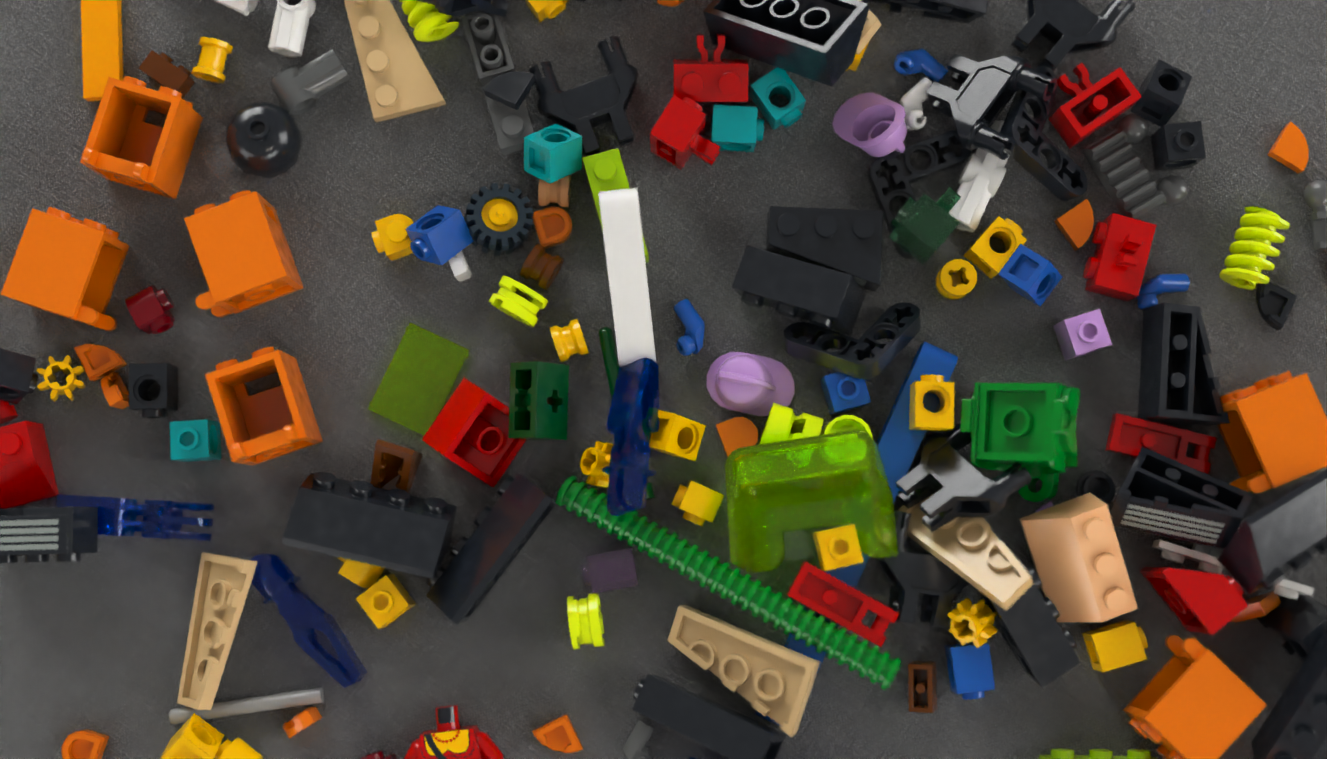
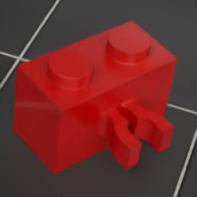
[673,34,749,102]
[1049,62,1142,149]
[650,95,720,170]
[1083,213,1157,302]

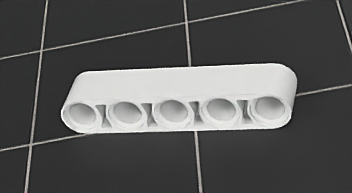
[598,188,656,367]

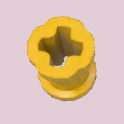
[191,37,233,83]

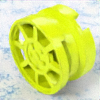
[488,275,548,328]
[567,593,605,650]

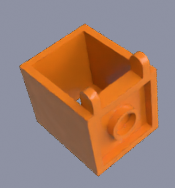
[80,76,203,200]
[184,190,304,317]
[0,207,129,331]
[205,347,323,466]
[1217,370,1327,494]
[1123,635,1267,759]

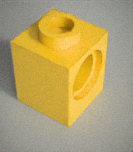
[963,216,1027,279]
[909,375,954,431]
[639,408,706,461]
[812,524,864,571]
[356,574,416,629]
[1082,620,1148,672]
[160,713,225,759]

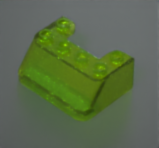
[725,430,898,574]

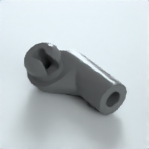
[623,719,655,759]

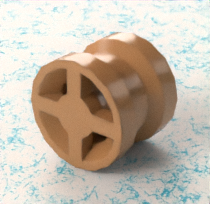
[538,174,571,208]

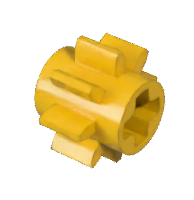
[36,355,85,402]
[580,441,627,489]
[947,597,998,648]

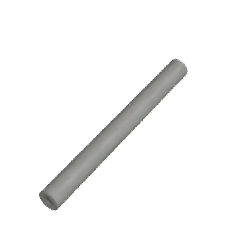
[169,687,324,725]

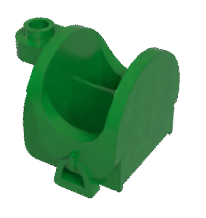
[960,382,1080,503]

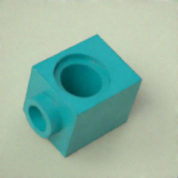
[749,67,806,130]
[711,105,764,152]
[524,124,582,184]
[169,419,222,462]

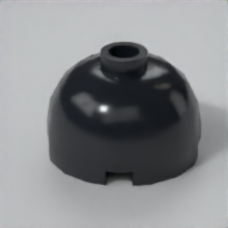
[226,102,302,178]

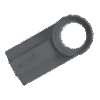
[270,49,351,117]

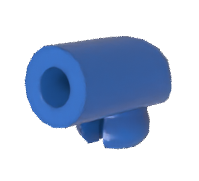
[673,299,705,356]

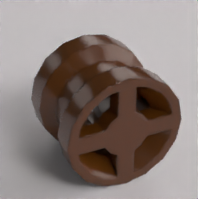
[520,244,564,291]

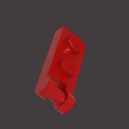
[1105,413,1217,475]
[786,561,899,647]

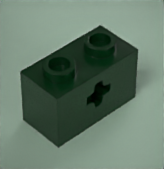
[508,361,569,440]

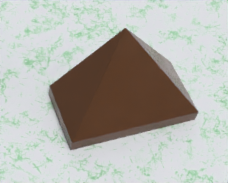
[370,439,422,494]

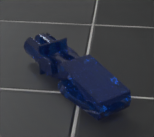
[602,358,660,516]
[56,494,215,541]
[250,553,367,688]

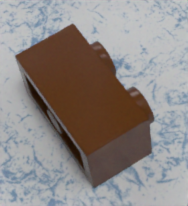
[139,50,195,99]
[908,660,937,713]

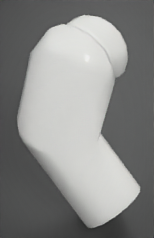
[900,77,932,130]

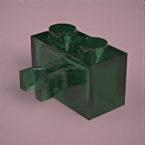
[889,188,961,265]

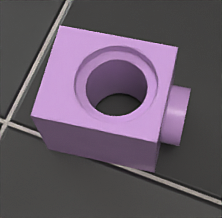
[1053,309,1112,361]

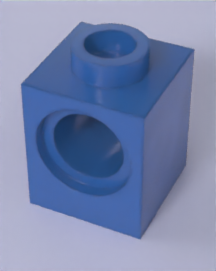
[405,205,473,265]
[998,244,1062,307]
[820,372,871,416]
[944,642,995,700]

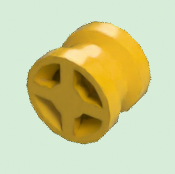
[935,259,977,300]
[549,318,589,363]

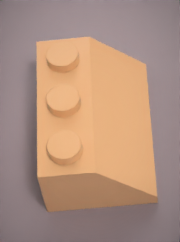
[1020,493,1138,623]

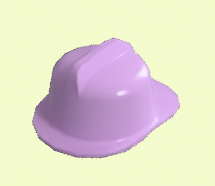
[832,92,907,157]
[707,352,795,416]

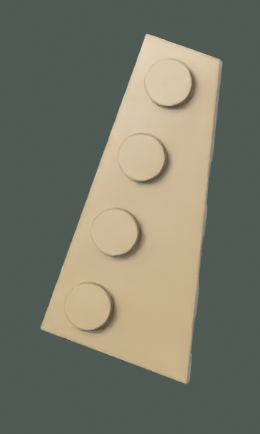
[344,0,447,123]
[897,494,1033,611]
[177,552,258,710]
[667,604,820,737]

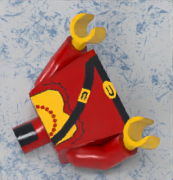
[404,705,504,759]

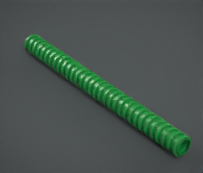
[556,475,901,690]

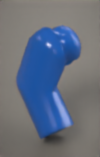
[894,49,948,83]
[1136,274,1190,310]

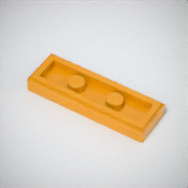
[81,0,124,102]

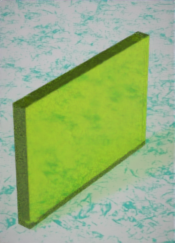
[368,323,470,435]

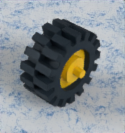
[465,183,533,256]

